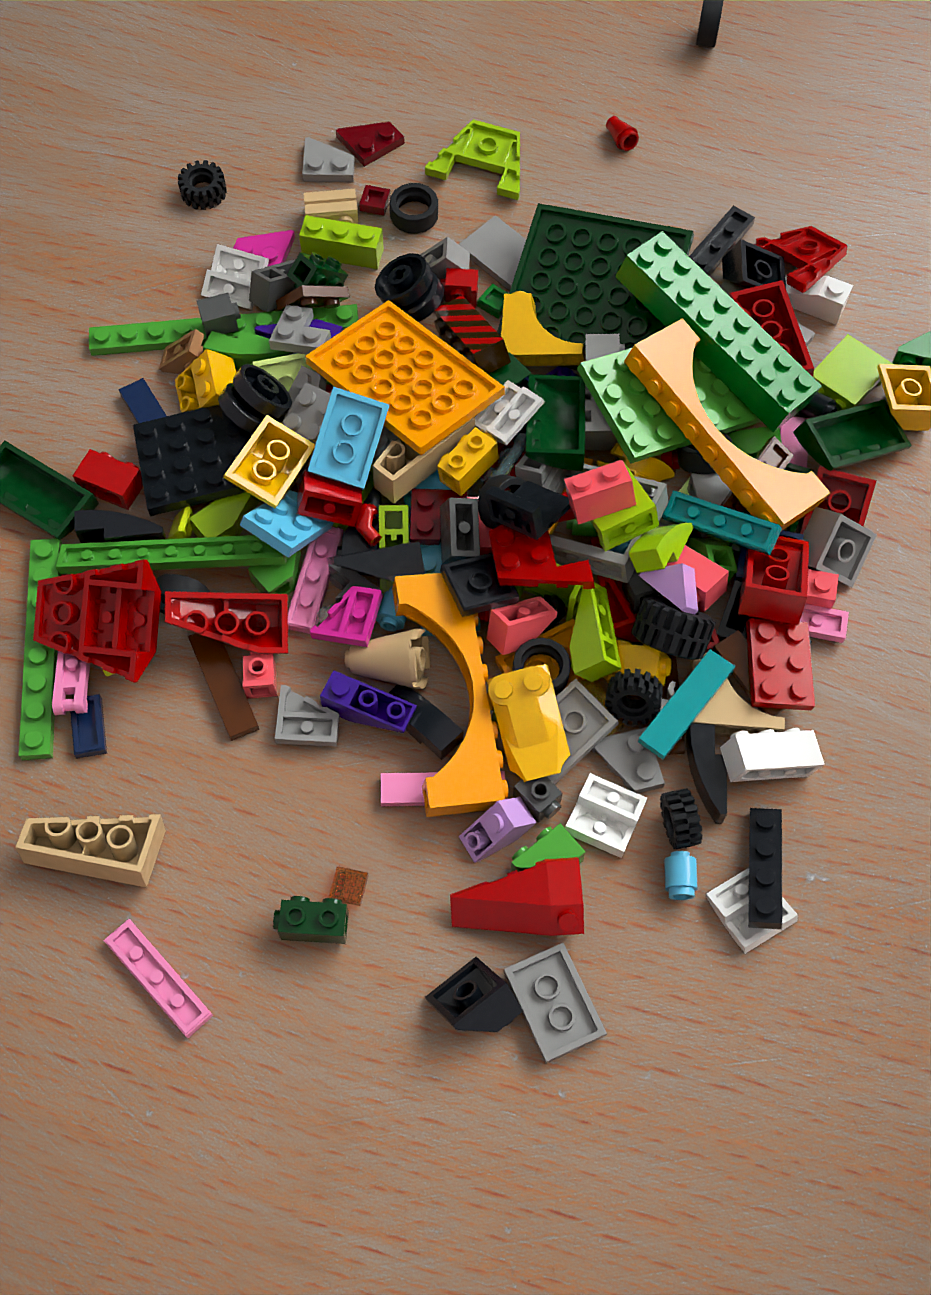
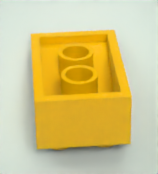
[223,415,315,509]

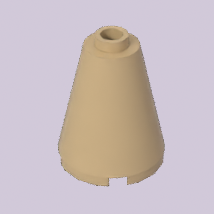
[345,629,431,689]

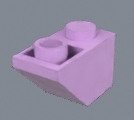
[459,797,536,863]

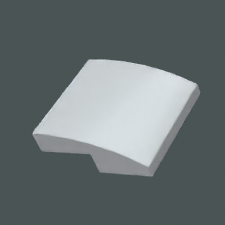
[201,244,269,310]
[475,380,545,445]
[565,773,647,858]
[706,868,798,954]

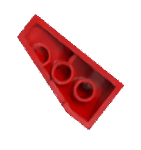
[165,591,288,654]
[450,857,584,936]

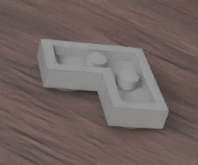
[269,305,331,354]

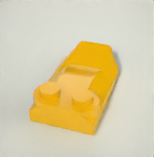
[487,664,571,782]

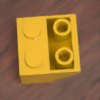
[175,349,236,413]

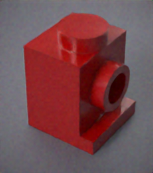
[440,268,478,308]

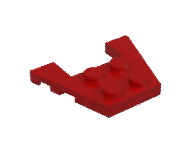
[754,226,847,293]
[488,492,595,589]

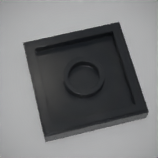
[440,552,520,617]

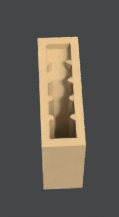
[687,653,785,737]

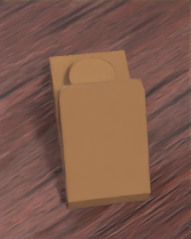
[159,329,204,374]

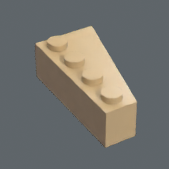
[372,417,475,503]
[15,814,166,888]

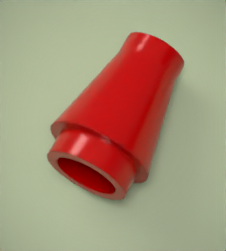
[606,116,639,151]

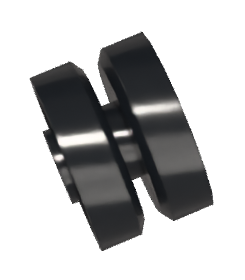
[374,253,444,322]
[218,364,292,434]

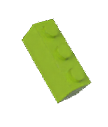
[299,215,384,269]

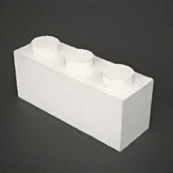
[720,728,825,782]

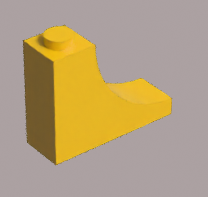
[501,291,586,366]

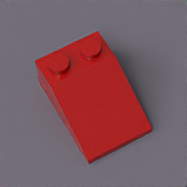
[800,466,877,534]
[738,536,809,625]

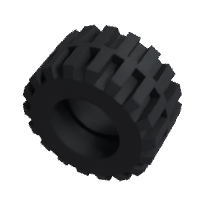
[631,596,716,660]

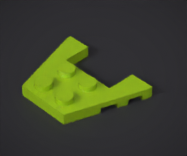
[425,119,520,200]

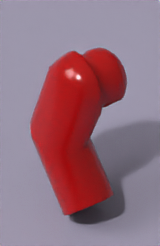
[355,503,382,546]

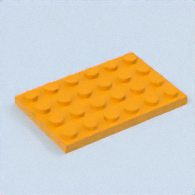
[305,300,505,455]

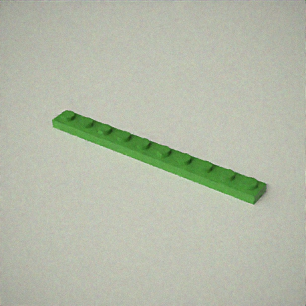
[89,304,358,356]

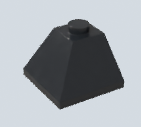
[722,239,786,289]
[425,957,523,1032]

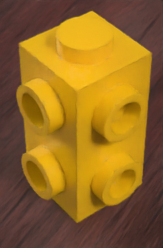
[437,427,499,496]
[604,640,671,686]

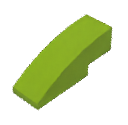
[628,523,694,573]

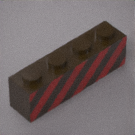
[434,295,511,374]

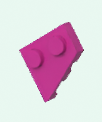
[233,230,295,267]
[310,586,383,647]

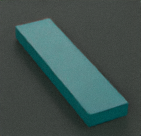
[662,490,782,556]
[638,649,735,760]

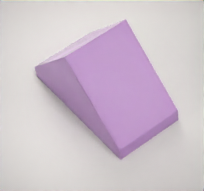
[639,563,698,615]

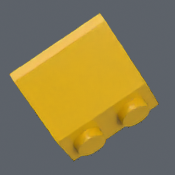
[877,364,931,431]

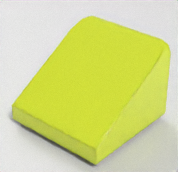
[167,506,193,539]

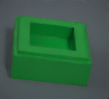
[477,283,509,319]

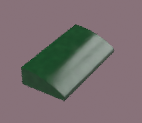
[525,374,585,471]
[793,399,912,471]
[0,440,99,540]

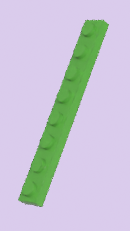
[56,535,287,574]
[19,539,62,760]

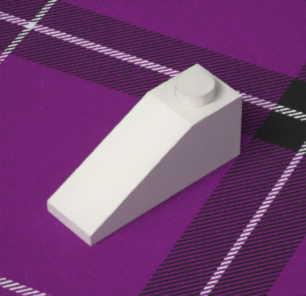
[785,275,853,325]

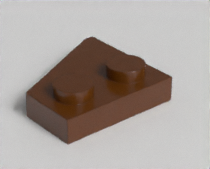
[276,285,350,311]

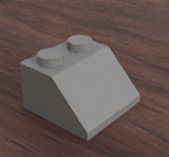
[803,507,877,588]

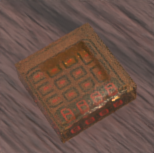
[329,866,368,906]

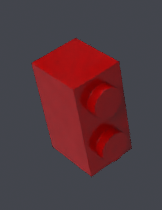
[72,449,143,510]
[297,471,362,527]

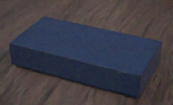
[118,378,167,423]
[70,694,107,759]

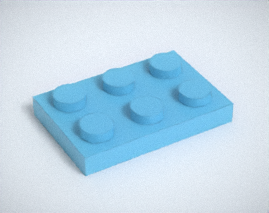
[307,386,390,490]
[240,490,334,557]

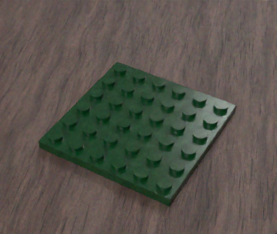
[497,203,694,370]

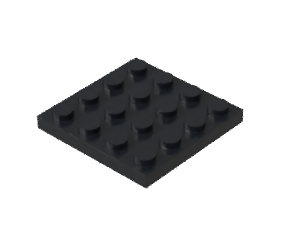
[133,404,251,517]

